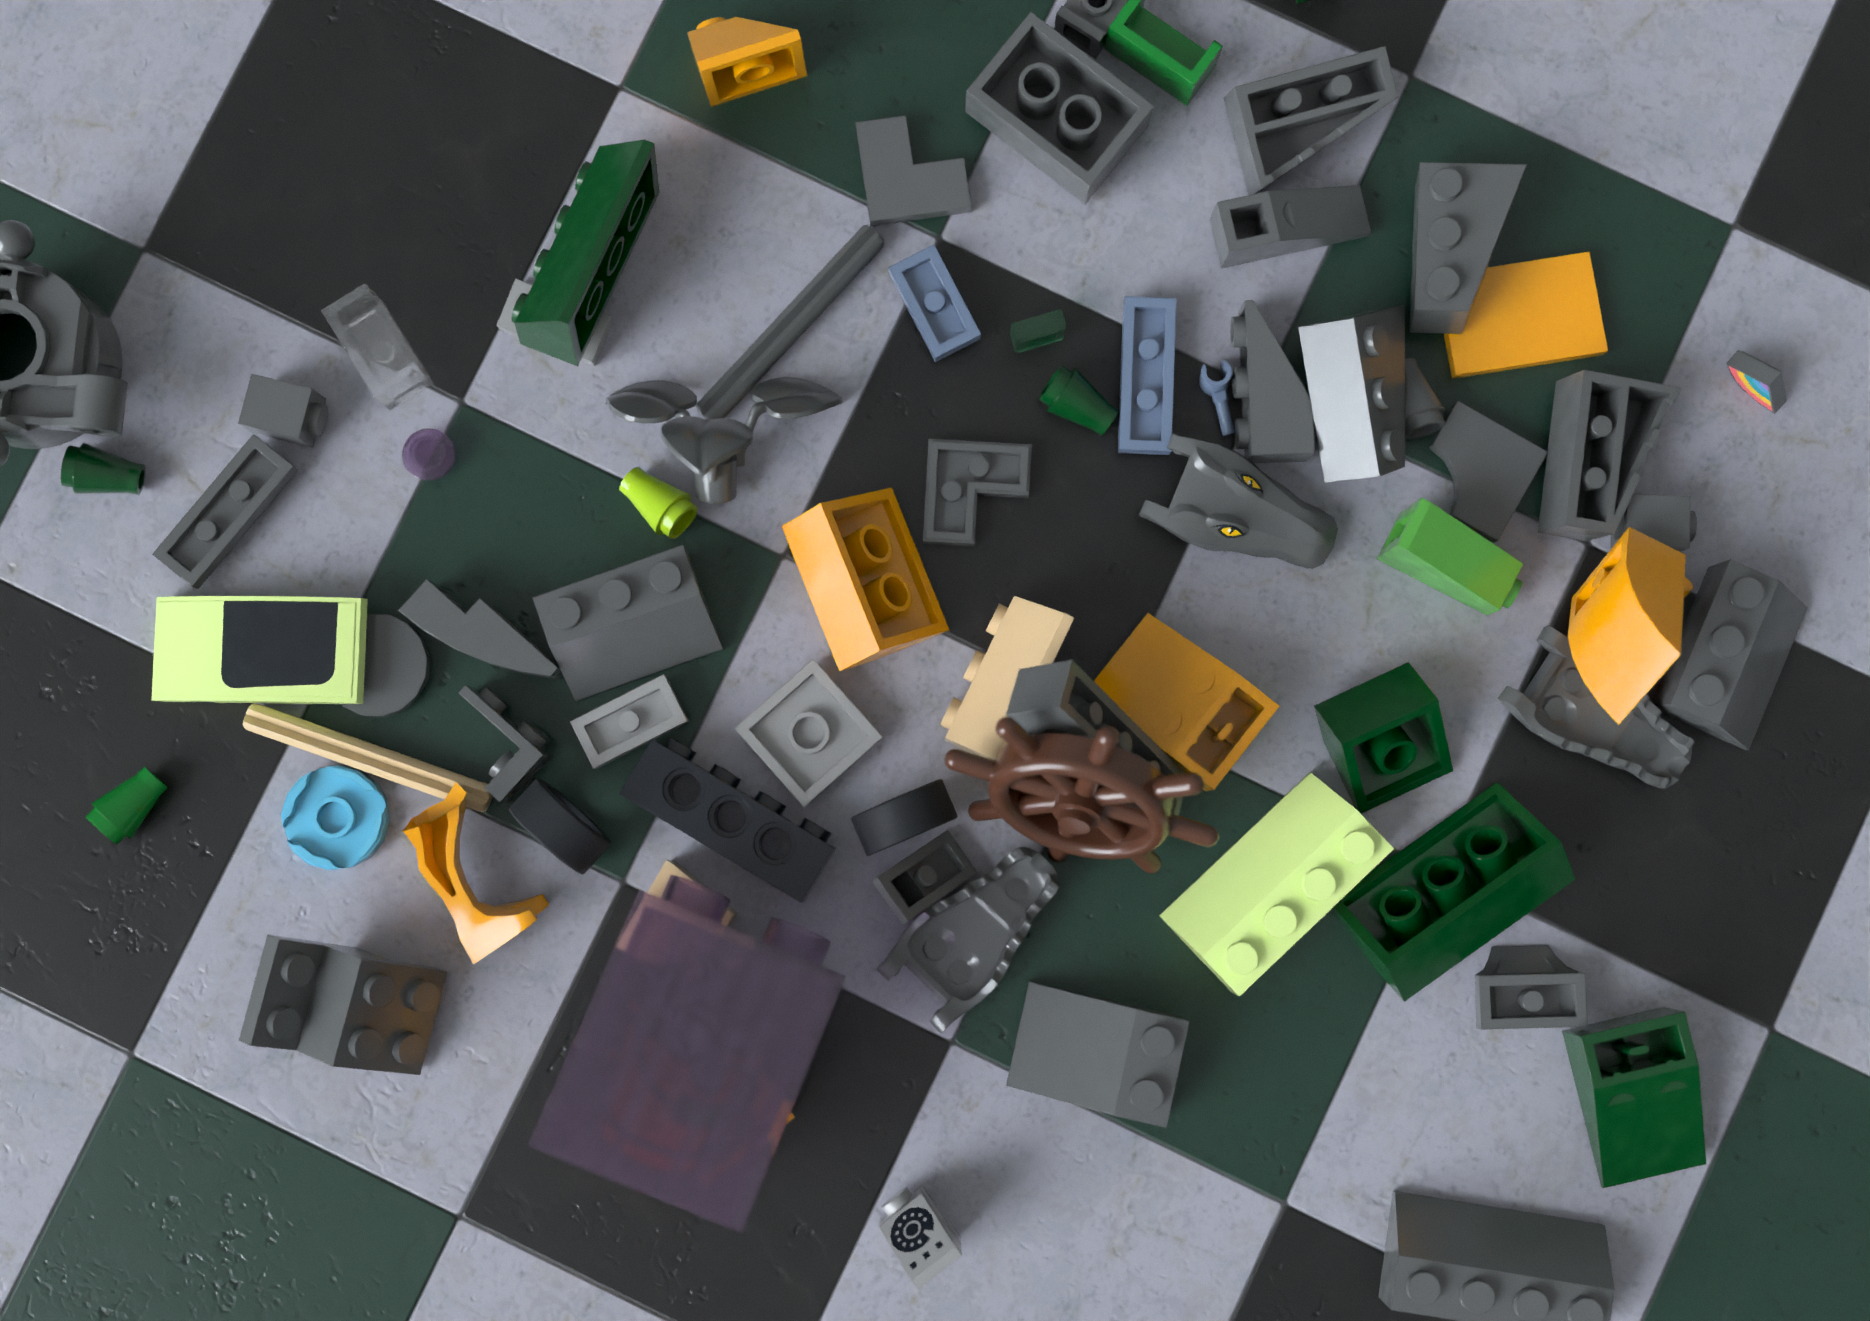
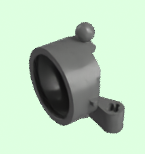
[0,220,128,467]

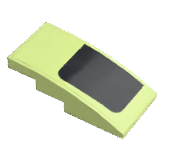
[151,596,368,704]

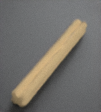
[243,703,493,812]

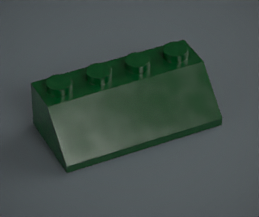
[512,139,660,367]
[1332,782,1576,1002]

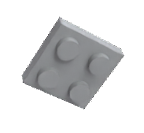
[734,659,883,807]

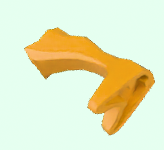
[403,782,549,964]

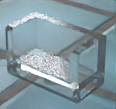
[321,284,434,410]

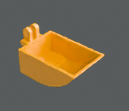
[1568,527,1693,725]

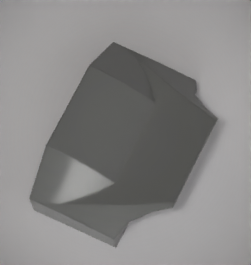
[1475,945,1588,1030]

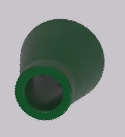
[1039,365,1119,435]
[60,443,146,495]

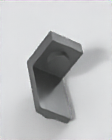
[459,685,552,803]

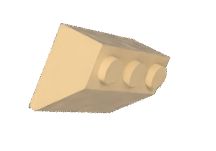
[940,596,1074,760]

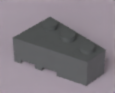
[1538,370,1681,541]

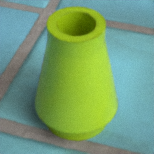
[619,467,697,539]

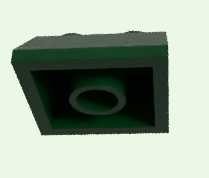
[1314,662,1453,814]

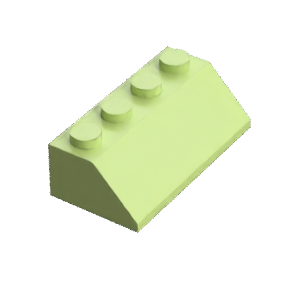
[1159,772,1394,996]

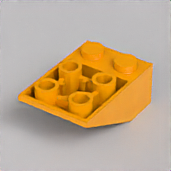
[1094,613,1279,791]

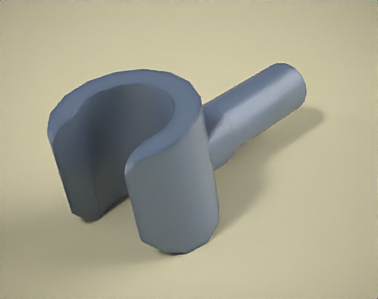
[1199,360,1235,436]

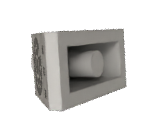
[879,1185,962,1290]

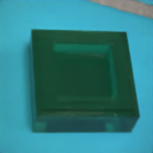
[1010,309,1067,353]

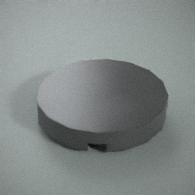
[341,614,431,717]

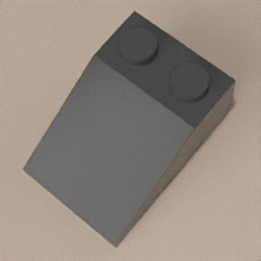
[1006,981,1189,1128]

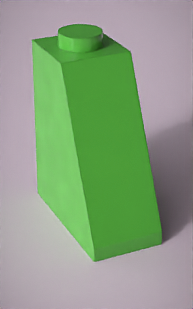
[1376,498,1523,616]

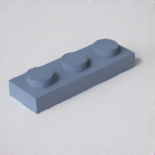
[1118,296,1177,455]

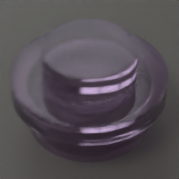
[402,428,456,481]

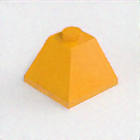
[687,17,807,107]

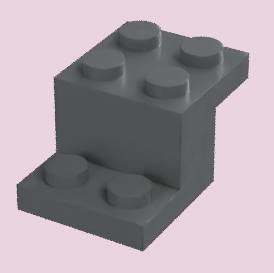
[239,934,447,1075]

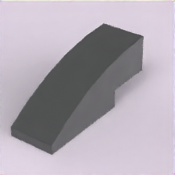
[398,579,563,680]

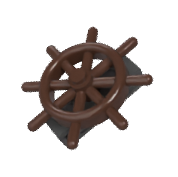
[944,660,1219,874]

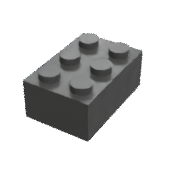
[965,12,1154,204]

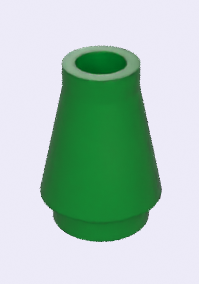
[85,766,168,845]

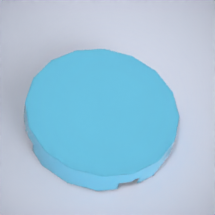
[281,765,390,870]

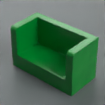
[1104,0,1223,106]

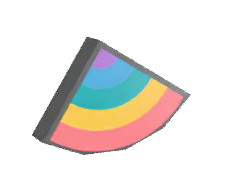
[1726,350,1787,413]

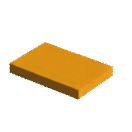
[1444,252,1608,379]

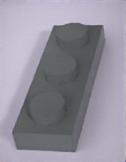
[152,434,299,589]

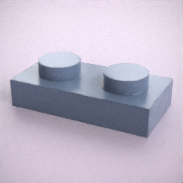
[888,244,981,362]

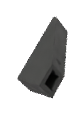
[1210,185,1372,269]
[1230,300,1315,464]

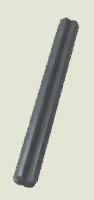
[696,225,884,419]

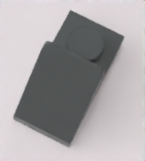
[872,830,978,925]

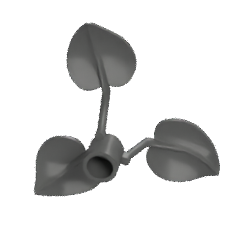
[606,377,842,504]

